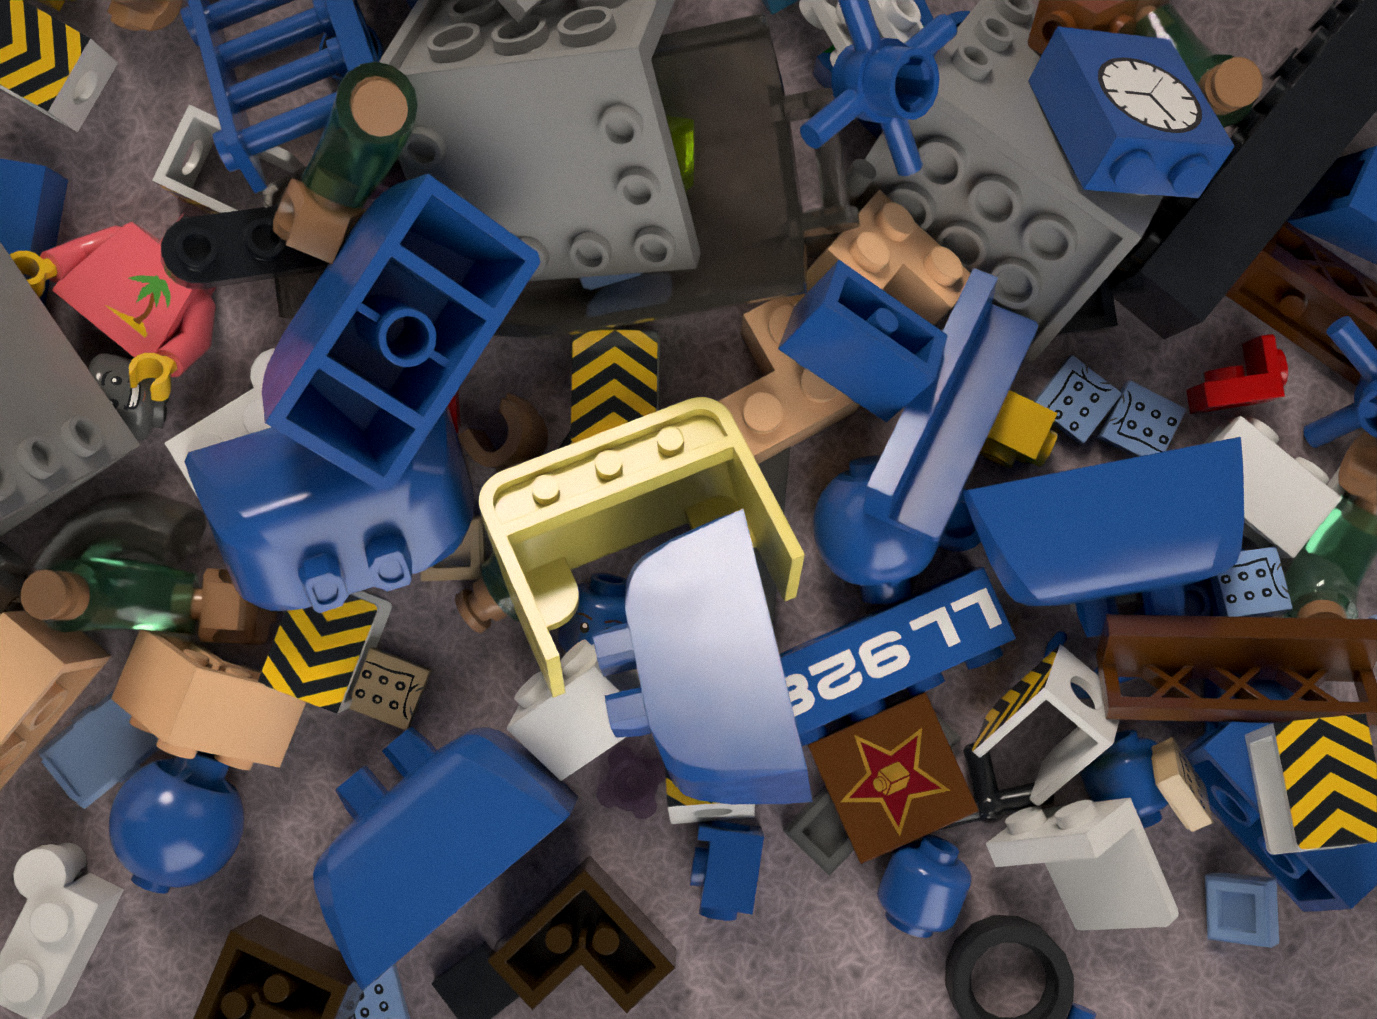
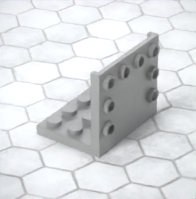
[369,0,701,281]
[840,0,1163,363]
[0,242,141,537]

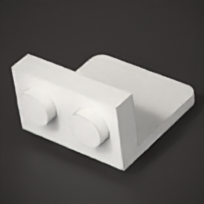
[986,798,1179,930]

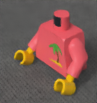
[10,213,216,402]

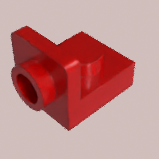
[1186,334,1288,414]

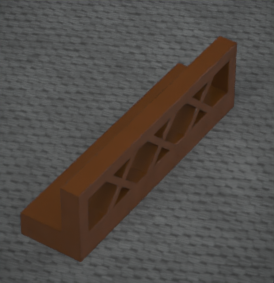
[1225,221,1377,386]
[1096,614,1377,725]

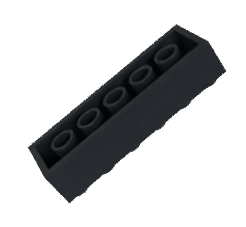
[1110,0,1377,339]

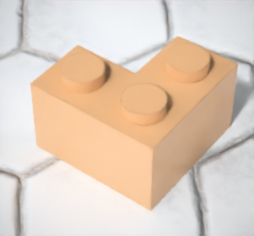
[785,190,971,325]
[718,289,860,464]
[111,627,306,770]

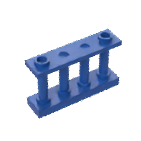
[180,0,390,193]

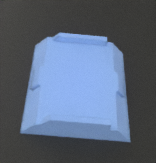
[38,690,160,809]

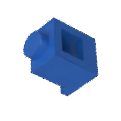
[690,820,764,921]

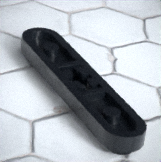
[161,190,386,289]

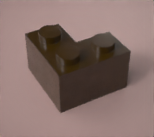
[487,855,676,1013]
[193,914,364,1019]

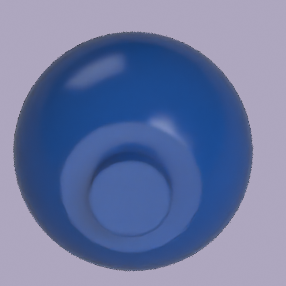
[813,455,941,604]
[108,751,244,893]

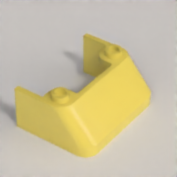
[479,397,805,698]

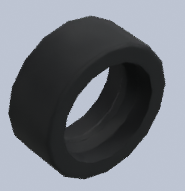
[945,915,1074,1019]

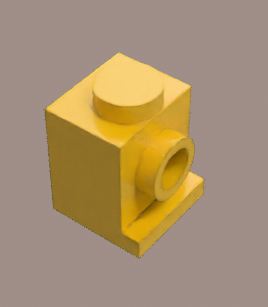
[980,390,1058,468]

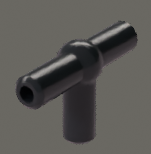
[939,742,1054,830]

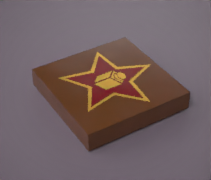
[807,692,979,864]

